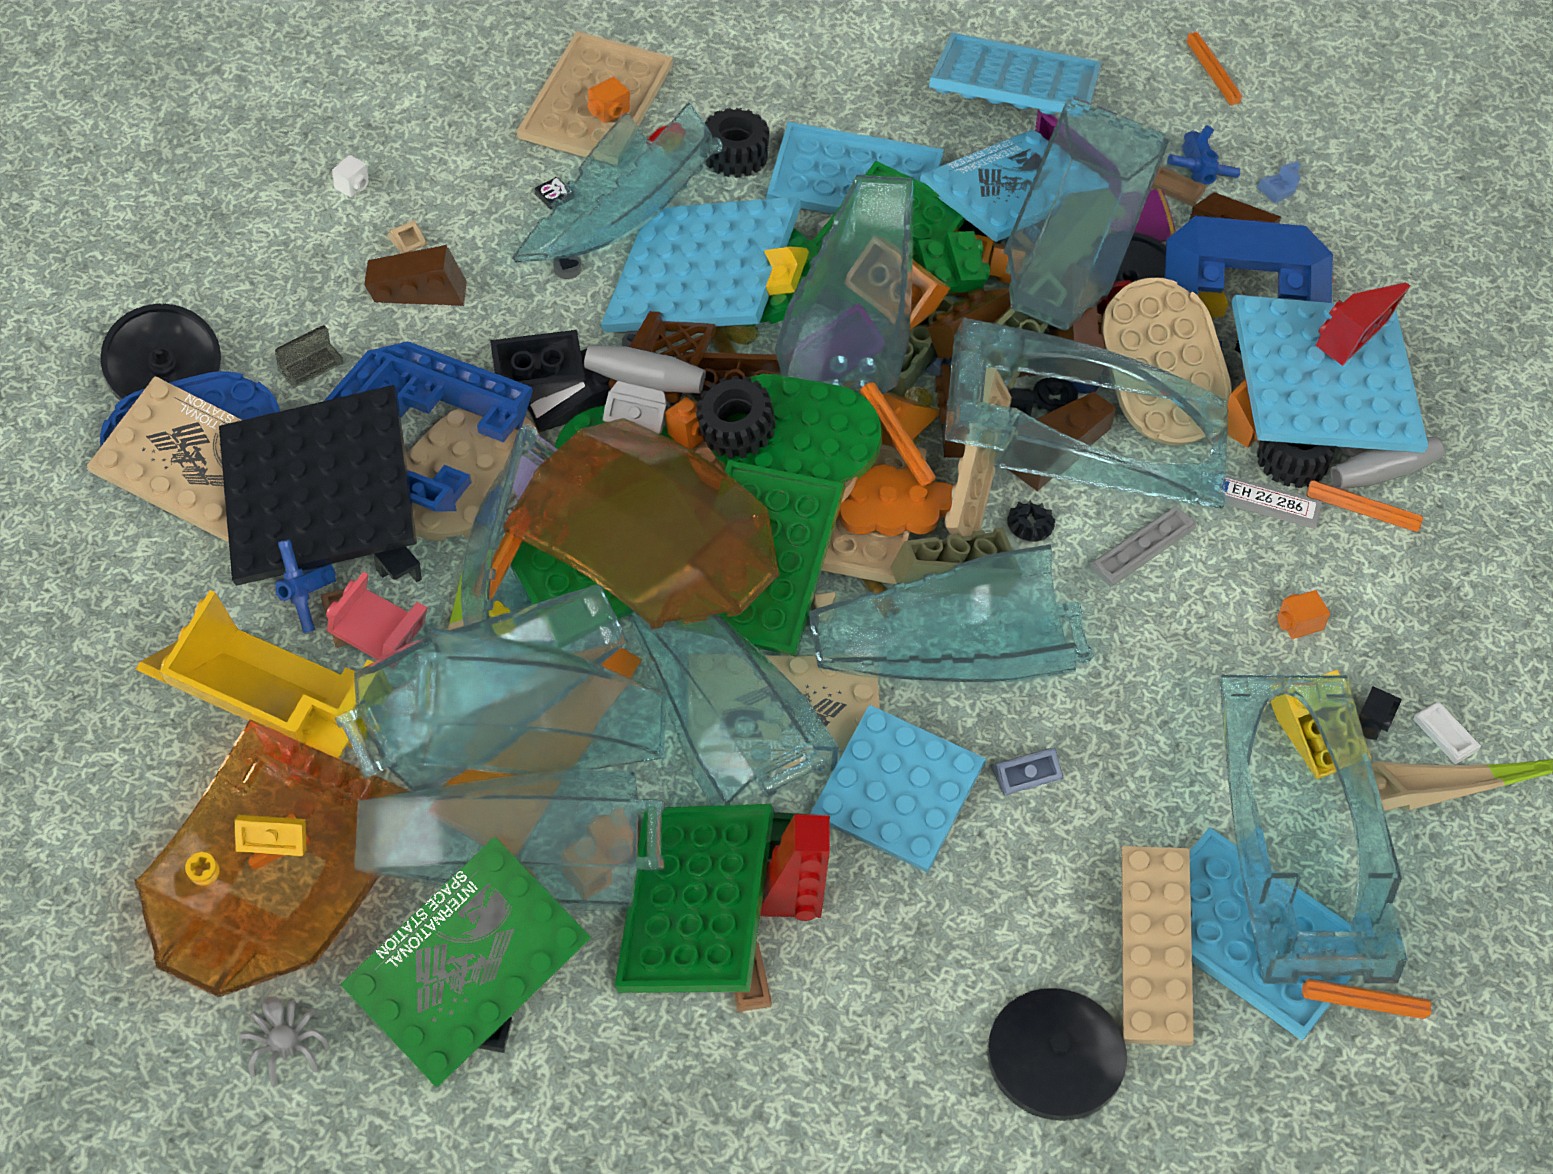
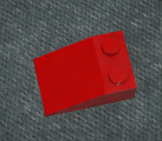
[1315,282,1411,366]

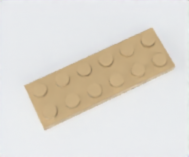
[945,368,1012,537]
[1121,846,1194,1046]

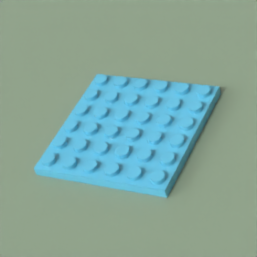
[929,32,1102,120]
[601,196,802,333]
[1231,295,1428,453]

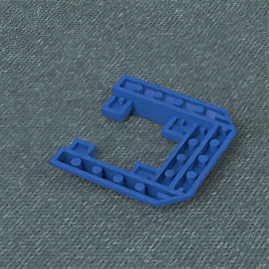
[1164,216,1333,350]
[324,341,533,512]

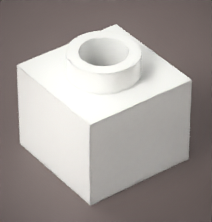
[332,155,369,197]

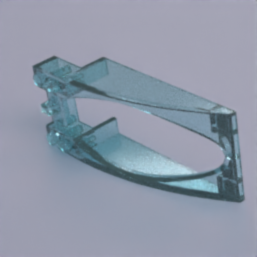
[945,318,1228,509]
[1220,675,1407,984]

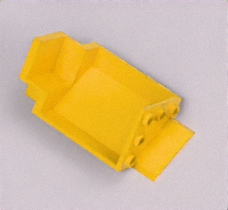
[135,590,391,760]

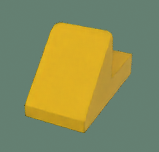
[764,247,809,296]

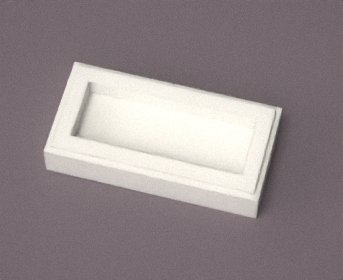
[1413,701,1481,765]

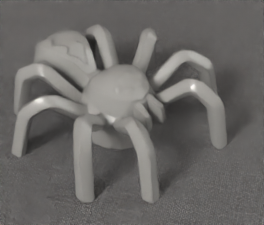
[239,997,330,1087]

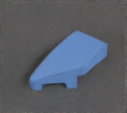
[1257,161,1300,203]

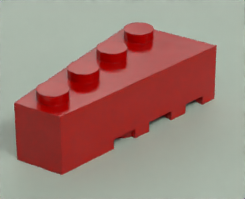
[760,814,830,921]

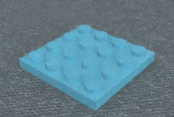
[810,705,986,873]

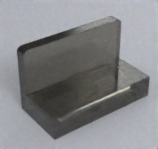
[275,325,343,389]

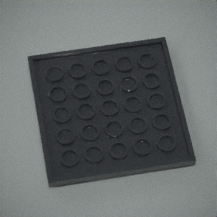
[219,385,417,586]

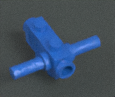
[1167,125,1240,185]
[275,539,336,633]

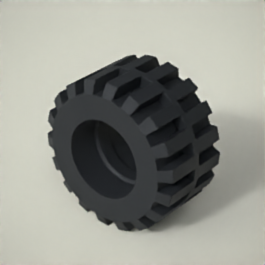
[702,108,770,178]
[696,376,776,459]
[1257,440,1336,488]

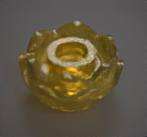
[724,325,759,345]

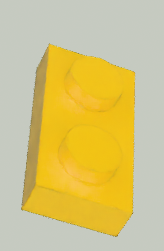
[235,815,306,856]

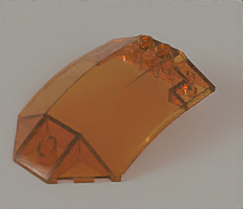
[503,417,779,629]
[134,719,423,998]

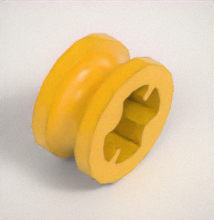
[185,852,220,886]

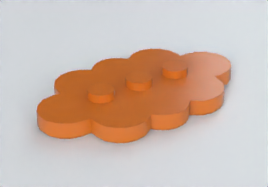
[837,464,953,536]

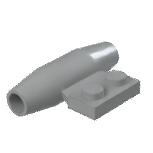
[584,345,705,434]
[1330,437,1444,489]

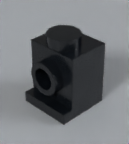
[1357,686,1402,740]

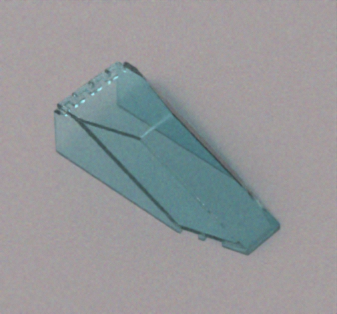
[1003,96,1170,331]

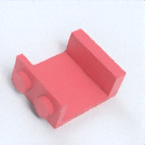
[326,572,428,667]

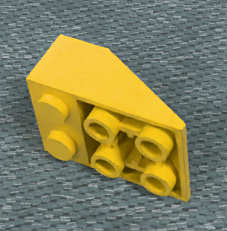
[1268,669,1372,779]

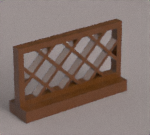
[609,311,717,403]

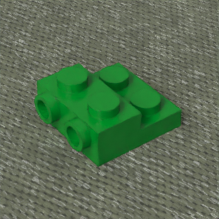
[915,231,990,293]

